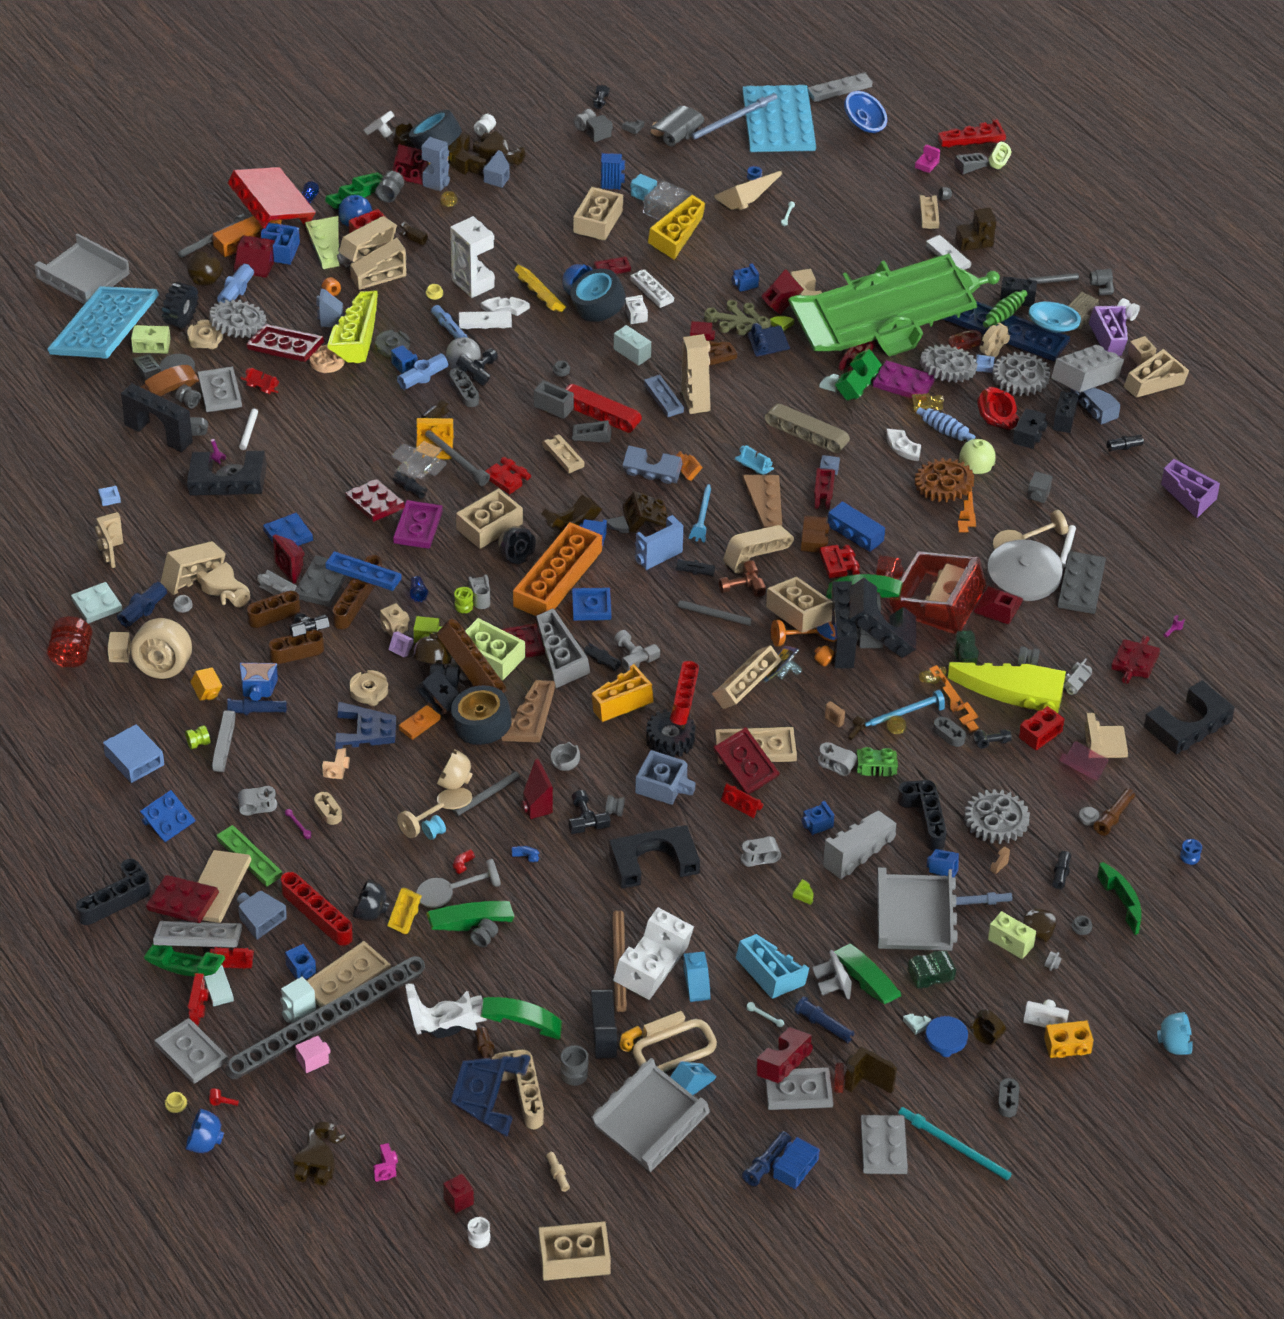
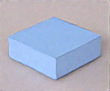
[976,355,995,373]
[98,486,121,506]

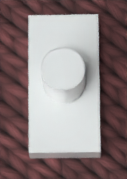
[364,111,394,138]
[1024,1000,1069,1028]

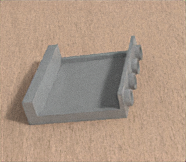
[35,233,129,304]
[877,867,957,950]
[592,1058,710,1172]

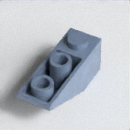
[1070,387,1120,425]

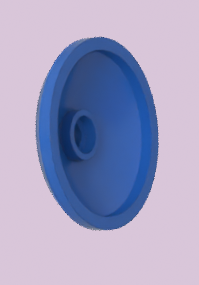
[844,91,887,133]

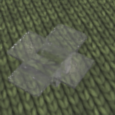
[392,441,447,479]

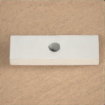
[926,235,971,270]
[630,269,674,308]
[459,311,512,329]

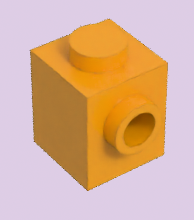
[190,667,222,701]

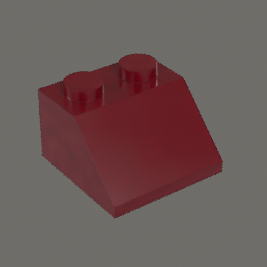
[234,235,275,278]

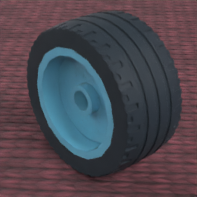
[409,109,462,150]
[570,268,626,322]

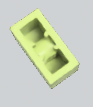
[131,325,170,353]
[988,911,1036,959]

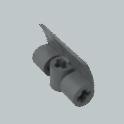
[651,106,704,146]

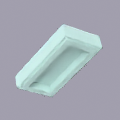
[204,965,234,1006]

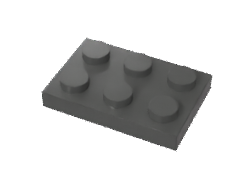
[295,555,347,607]

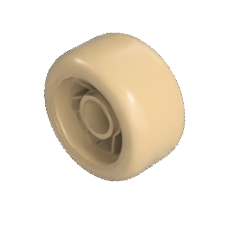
[131,618,192,679]

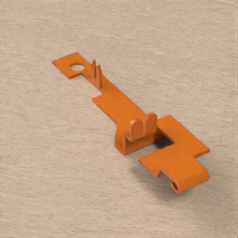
[958,491,976,533]
[929,665,979,733]

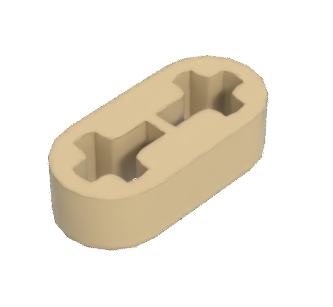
[314,792,342,825]

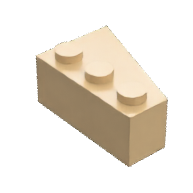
[339,216,397,262]
[350,238,406,290]
[161,541,226,595]

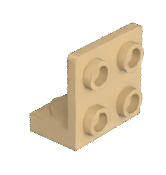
[95,512,123,568]
[1084,713,1128,758]

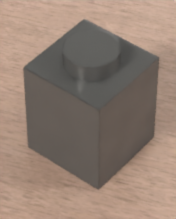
[586,115,613,142]
[1027,471,1053,503]

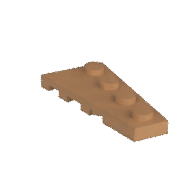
[743,475,782,529]
[502,680,555,742]

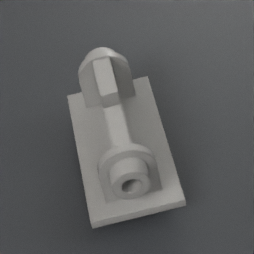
[257,570,297,595]
[1063,658,1092,695]

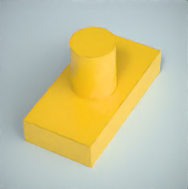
[387,888,422,934]

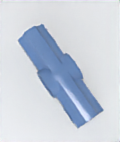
[217,264,254,303]
[397,353,448,390]

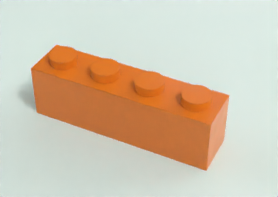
[213,216,282,257]

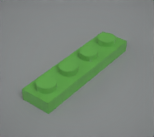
[217,825,283,887]

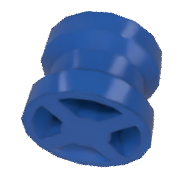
[1180,839,1202,865]

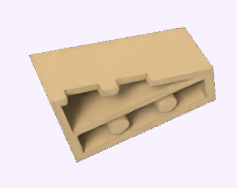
[1124,349,1189,398]

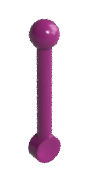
[285,809,311,839]

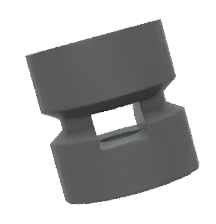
[376,171,404,202]
[561,1045,588,1086]

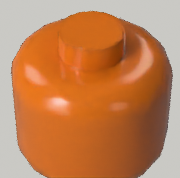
[322,277,341,296]
[814,645,835,667]

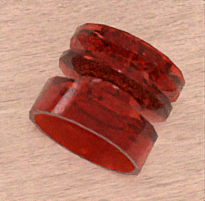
[47,616,93,667]

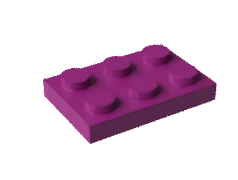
[873,360,935,402]
[393,500,443,549]

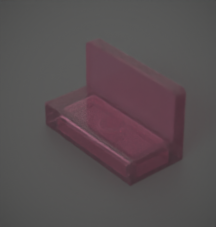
[1059,742,1109,780]

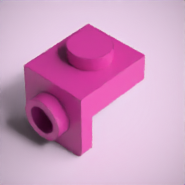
[915,145,940,173]
[373,1143,398,1181]

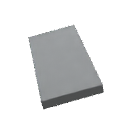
[153,921,242,947]

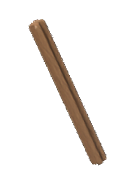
[613,911,626,1012]

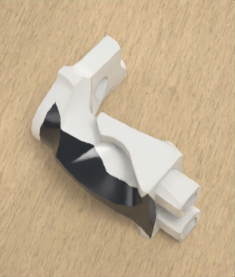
[405,984,487,1038]

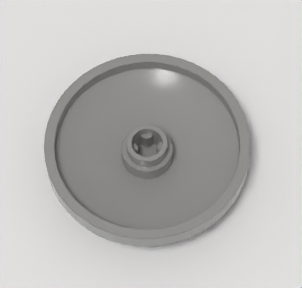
[987,540,1063,601]

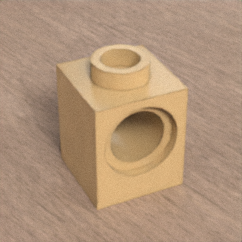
[1128,336,1156,366]
[108,632,131,662]

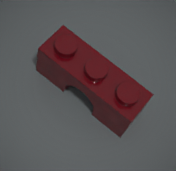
[757,1027,813,1084]

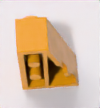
[592,664,653,722]

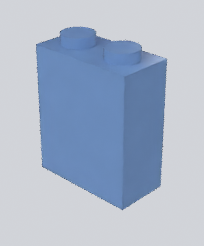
[103,724,164,783]

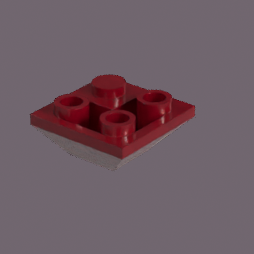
[392,145,428,185]
[761,269,804,315]
[974,586,1023,624]

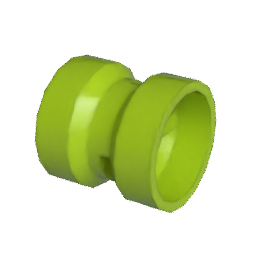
[454,587,473,613]
[185,725,210,750]

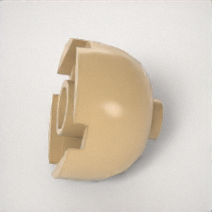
[437,749,473,790]

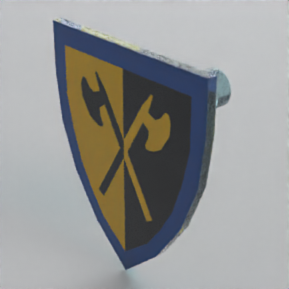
[764,645,802,683]

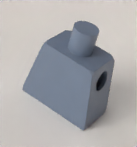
[237,891,287,940]

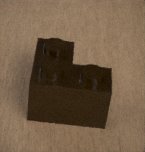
[955,208,997,251]

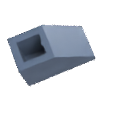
[483,150,509,187]
[316,289,344,327]

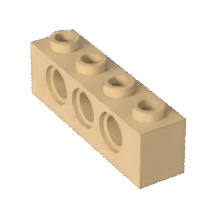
[712,645,782,709]

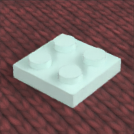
[71,582,122,624]

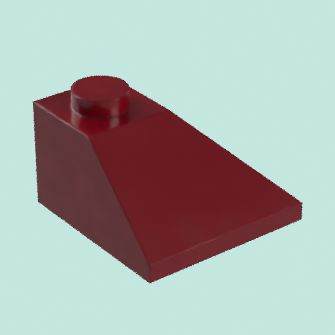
[273,534,304,584]
[521,759,553,819]

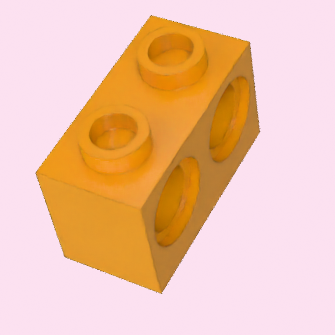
[1044,1021,1093,1058]

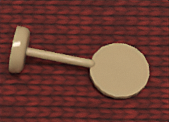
[993,510,1068,549]
[397,788,472,838]

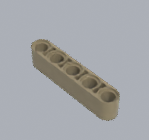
[765,403,850,453]

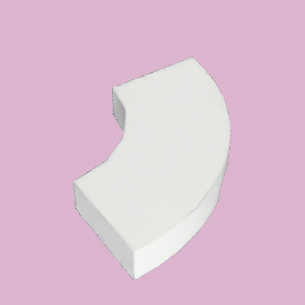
[481,297,530,316]
[886,429,921,461]

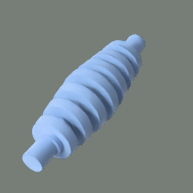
[917,407,975,441]

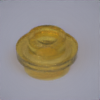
[441,191,457,206]
[887,716,906,734]

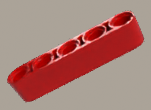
[565,384,642,433]
[670,661,699,725]
[281,872,353,946]

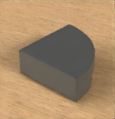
[622,120,645,134]
[607,516,629,533]

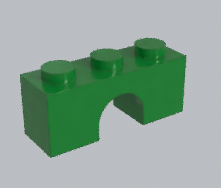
[835,349,882,401]

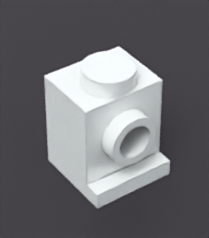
[625,295,648,324]

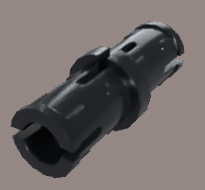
[1106,434,1144,452]
[393,471,427,499]
[676,559,715,576]
[584,643,621,671]
[1052,851,1072,889]

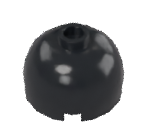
[498,526,536,564]
[352,879,389,921]

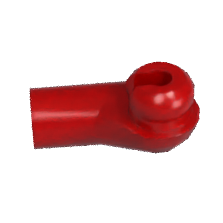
[453,849,475,874]

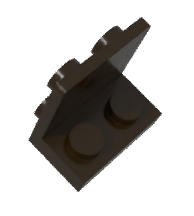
[622,491,668,533]

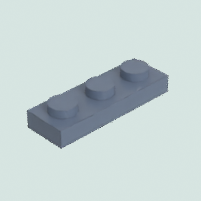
[644,375,684,417]

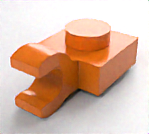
[676,451,703,481]

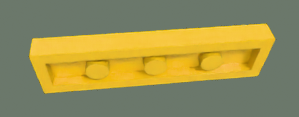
[514,265,566,312]

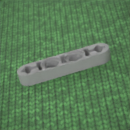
[213,710,235,772]

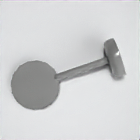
[416,859,501,908]

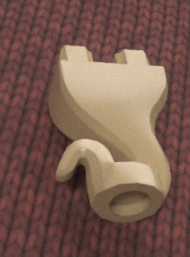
[197,561,250,608]

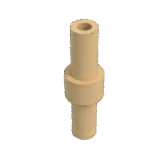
[546,1152,570,1191]

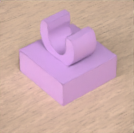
[388,631,414,657]

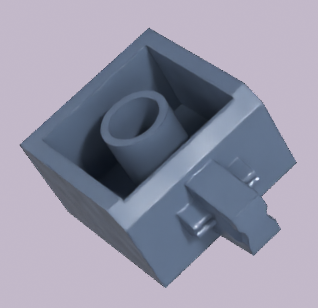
[635,750,696,805]

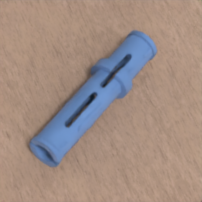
[431,305,468,339]

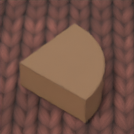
[990,846,1010,874]

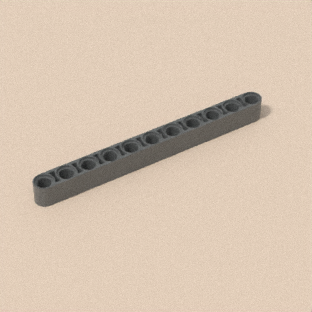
[225,956,425,1079]

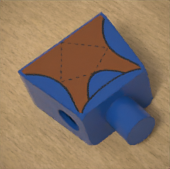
[240,663,278,701]

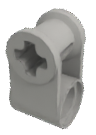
[468,575,490,609]
[818,742,857,776]
[238,786,277,815]
[741,836,781,867]

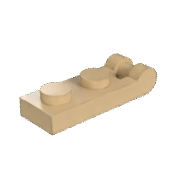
[919,195,939,229]
[542,434,584,473]

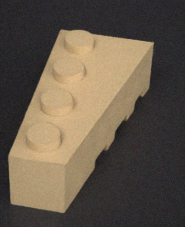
[681,334,711,414]

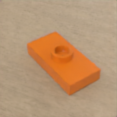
[399,705,441,740]

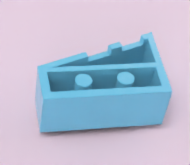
[736,934,809,999]

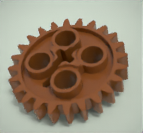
[915,458,974,502]

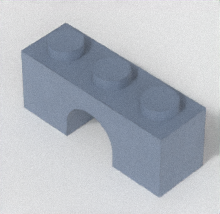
[422,137,450,192]
[623,445,683,484]

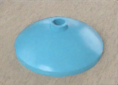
[1029,302,1081,333]

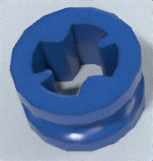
[747,166,762,181]

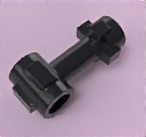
[593,84,610,109]
[973,729,1012,749]

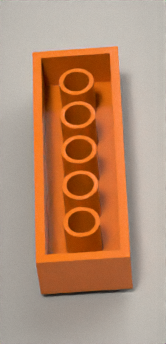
[513,522,602,616]

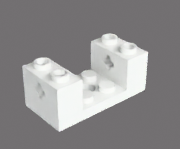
[450,217,495,298]
[613,908,694,1000]

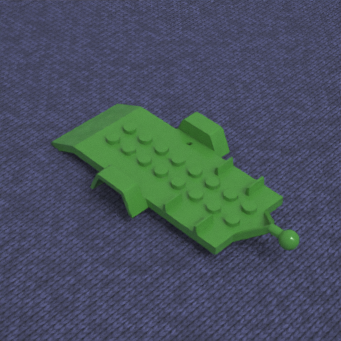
[788,253,1000,356]

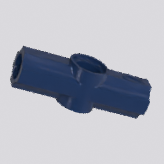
[117,581,167,628]

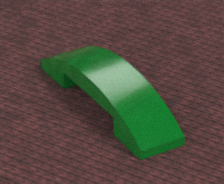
[826,574,902,599]
[1097,862,1142,935]
[144,944,225,977]
[481,997,562,1040]

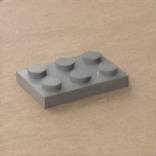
[198,367,242,412]
[155,1018,228,1084]
[765,1068,833,1110]
[861,1115,908,1174]

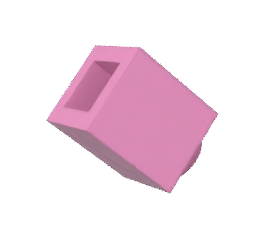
[295,1036,330,1073]

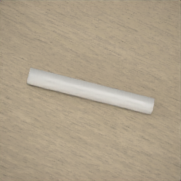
[239,409,258,450]
[1060,525,1076,568]

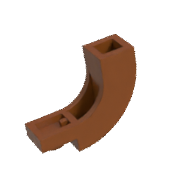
[141,365,199,397]

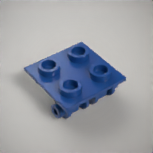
[140,790,196,843]

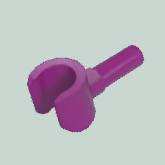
[211,439,226,464]
[1163,615,1185,638]

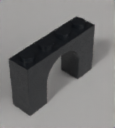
[121,383,193,453]
[187,450,267,496]
[850,578,916,658]
[831,581,857,669]
[1144,680,1235,754]
[609,825,700,889]

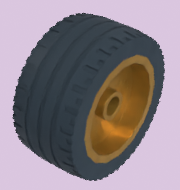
[451,685,512,745]

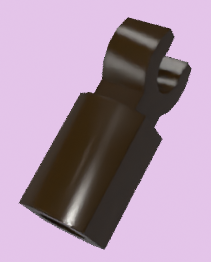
[400,222,428,245]
[421,399,449,418]

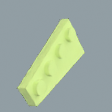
[305,216,339,269]

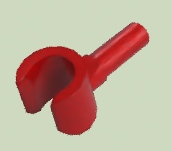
[209,1088,239,1106]

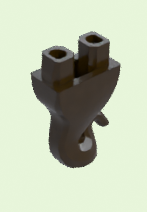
[473,131,526,165]
[294,1122,346,1186]

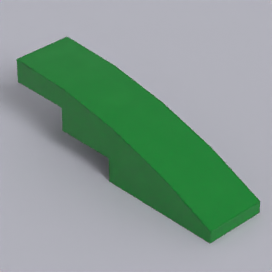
[325,172,383,209]
[427,901,515,931]
[834,943,901,1005]

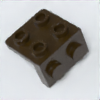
[844,1046,897,1093]

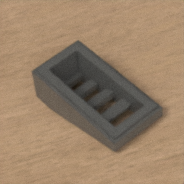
[954,153,990,174]
[133,354,161,381]
[572,421,611,442]

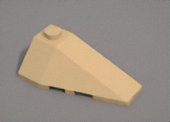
[714,171,782,210]

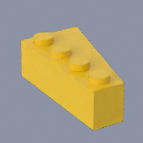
[648,195,705,260]

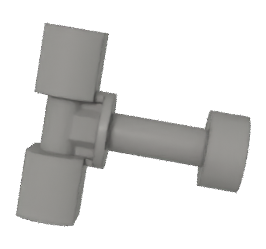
[614,630,660,671]

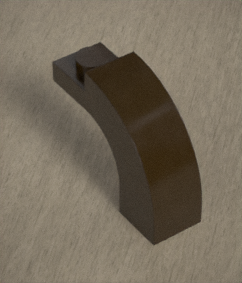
[448,132,486,176]
[541,494,603,535]

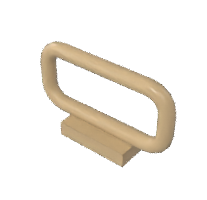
[633,1011,717,1073]

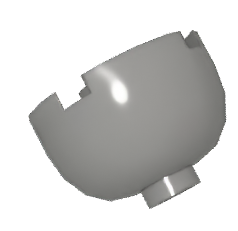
[446,337,481,369]

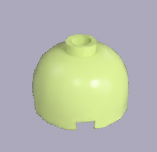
[959,439,996,474]

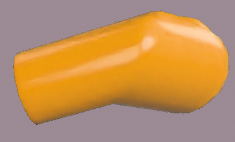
[619,1026,642,1052]

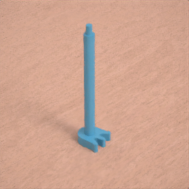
[689,484,711,542]
[865,690,945,727]

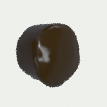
[393,123,415,148]
[1023,909,1056,942]
[969,1009,1006,1045]

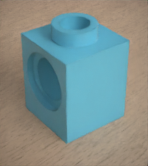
[630,174,657,202]

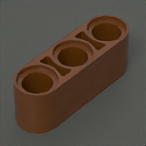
[247,591,300,628]
[269,630,324,664]

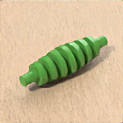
[983,290,1027,328]

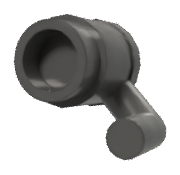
[1089,268,1114,296]

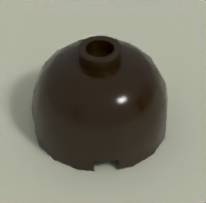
[187,252,223,286]
[413,632,452,664]

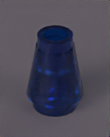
[302,181,319,204]
[410,576,428,602]

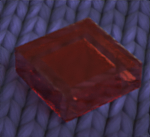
[834,1063,844,1093]

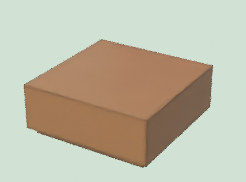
[825,701,845,728]

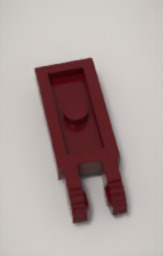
[838,341,875,372]
[814,468,835,510]

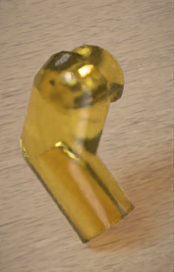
[919,666,947,684]

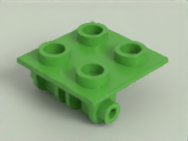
[857,747,898,777]

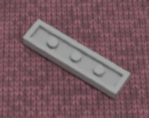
[808,73,872,102]

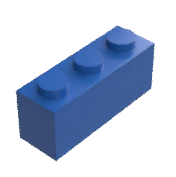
[828,501,885,552]

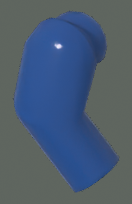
[512,846,539,862]

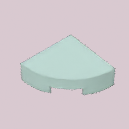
[819,374,839,392]
[903,1014,932,1035]

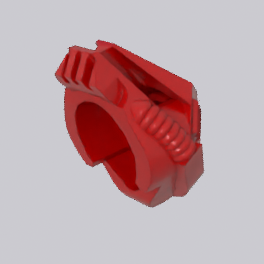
[977,387,1019,430]

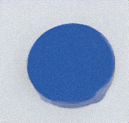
[925,1016,968,1057]

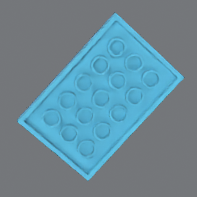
[743,85,816,152]
[48,286,159,358]

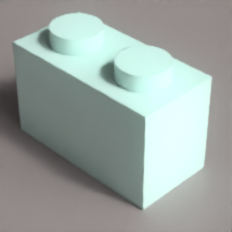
[614,325,651,366]
[281,976,316,1024]

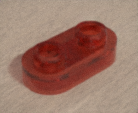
[948,330,981,350]

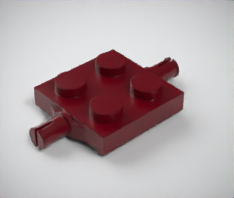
[1111,635,1160,684]

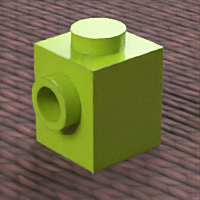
[413,616,441,643]

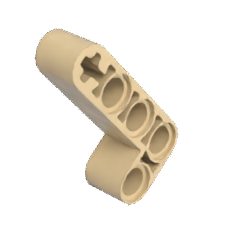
[723,525,794,574]
[492,1050,543,1129]

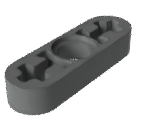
[450,368,479,407]

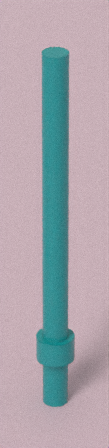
[898,1107,1012,1181]

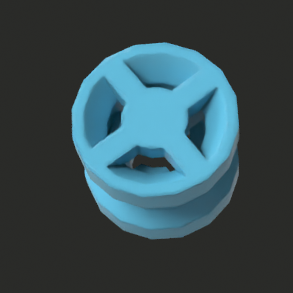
[421,815,446,840]

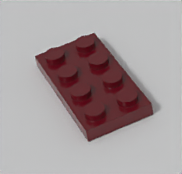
[246,324,324,362]

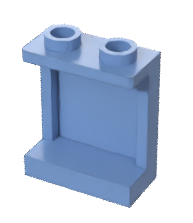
[635,515,683,570]

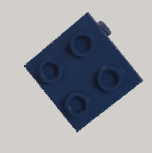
[747,323,790,357]

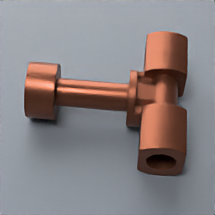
[718,561,766,597]

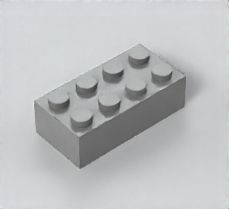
[1051,345,1124,392]

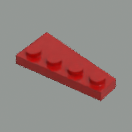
[938,119,1006,147]

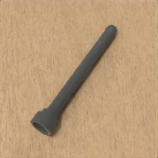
[178,214,247,258]
[425,430,490,486]

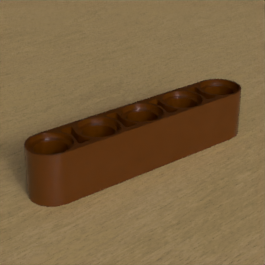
[332,555,382,629]
[437,619,507,693]

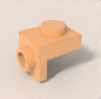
[322,748,350,779]

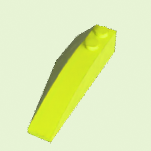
[327,291,378,363]
[948,662,1066,713]

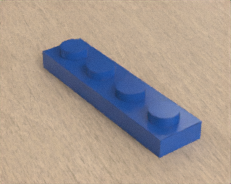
[325,551,402,591]

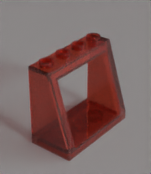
[889,552,987,634]

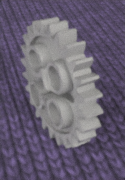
[209,299,266,338]
[920,344,978,383]
[992,352,1050,396]
[964,789,1030,844]

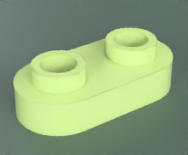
[989,142,1011,169]

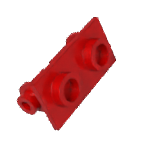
[240,368,279,394]
[721,783,763,818]
[210,947,254,969]

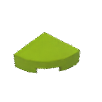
[770,316,794,331]
[793,879,813,905]

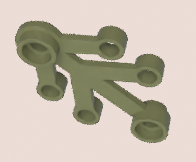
[704,300,771,335]

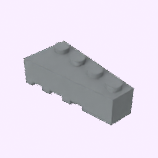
[537,608,590,688]

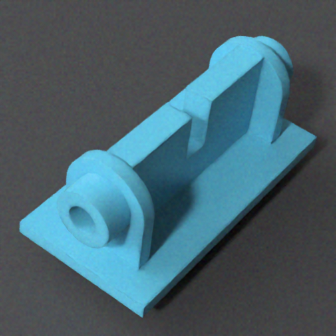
[735,445,774,475]

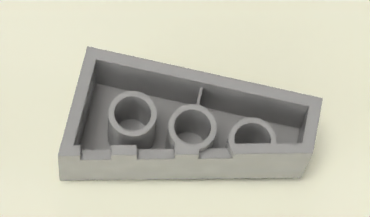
[823,810,896,879]

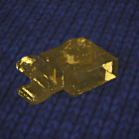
[912,393,944,412]

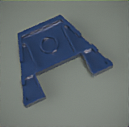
[335,702,396,749]
[451,1054,531,1137]

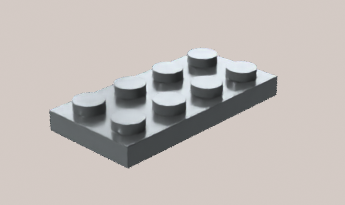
[1058,551,1106,614]

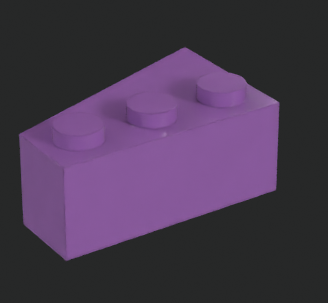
[1089,306,1128,356]
[1161,459,1220,518]

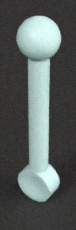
[781,201,795,226]
[747,1002,784,1028]

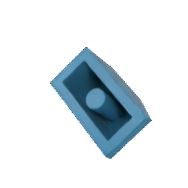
[683,952,711,1002]
[670,1061,717,1095]

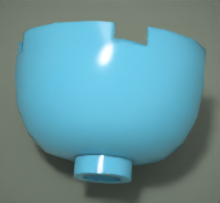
[1157,1012,1193,1055]

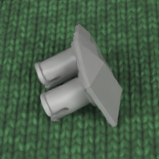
[813,950,852,999]

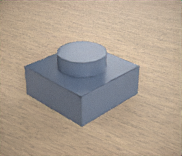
[820,455,840,475]

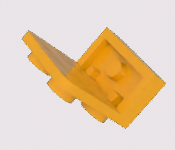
[416,418,454,459]

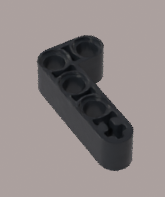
[898,780,947,851]
[76,859,151,925]
[591,989,617,1059]

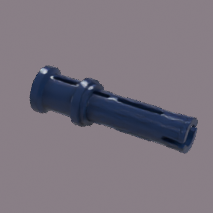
[227,698,287,715]
[794,996,855,1043]
[742,1131,792,1186]

